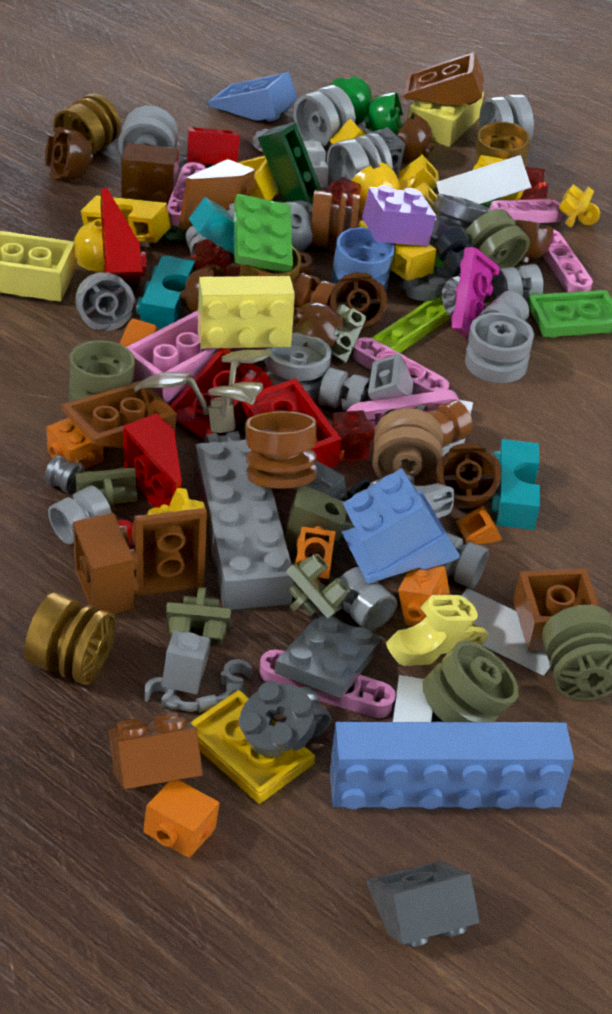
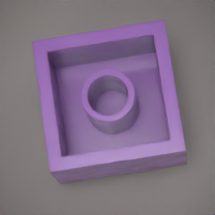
[362,185,436,246]

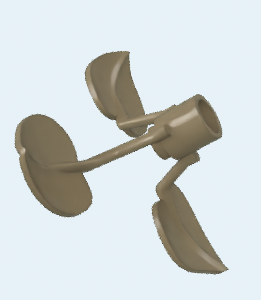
[135,350,273,433]

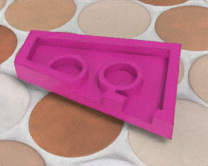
[451,247,501,338]

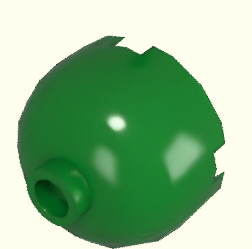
[330,76,373,125]
[364,92,404,136]

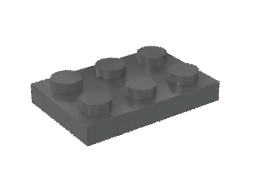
[274,614,383,698]

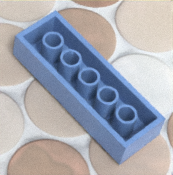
[330,722,574,809]

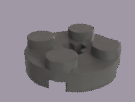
[400,266,452,301]
[239,681,316,757]

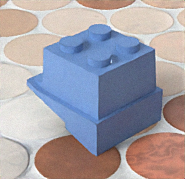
[341,468,460,584]

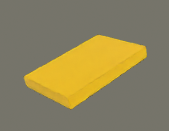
[190,690,315,804]

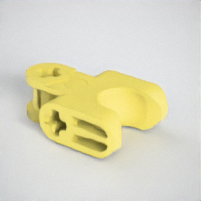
[386,595,489,666]

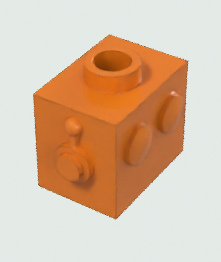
[46,417,104,469]
[293,526,336,585]
[398,566,450,626]
[143,780,220,859]

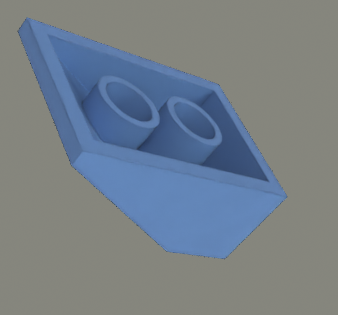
[208,72,298,122]

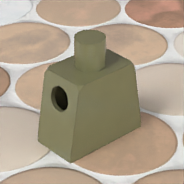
[283,485,355,556]

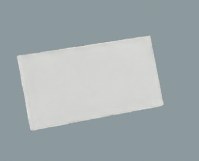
[436,155,531,204]
[461,588,550,676]

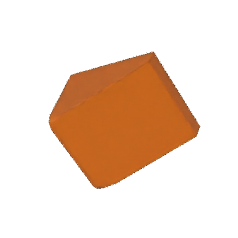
[119,318,157,347]
[455,506,503,545]

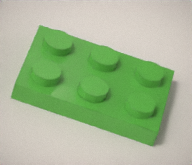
[234,194,293,273]
[527,290,612,338]

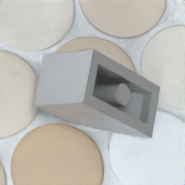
[368,354,414,400]
[161,631,211,694]

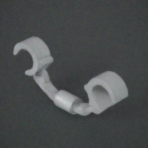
[145,659,252,713]

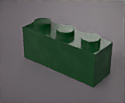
[258,122,322,204]

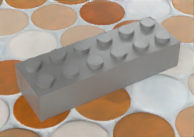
[195,440,294,610]

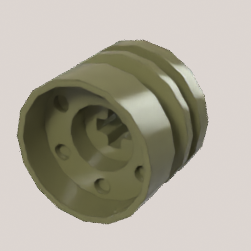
[69,340,135,402]
[541,605,612,700]

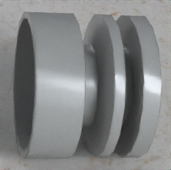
[327,133,393,196]

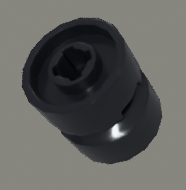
[433,226,476,277]

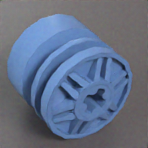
[331,227,394,291]

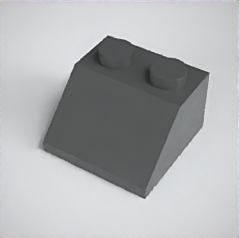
[366,860,480,947]

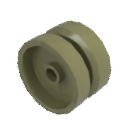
[465,209,530,277]
[423,641,519,722]

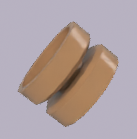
[372,408,443,486]

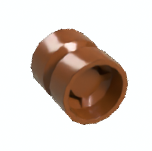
[293,273,336,308]
[426,400,473,448]

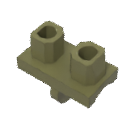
[330,304,366,364]
[76,468,137,507]
[286,553,350,619]
[166,587,231,647]

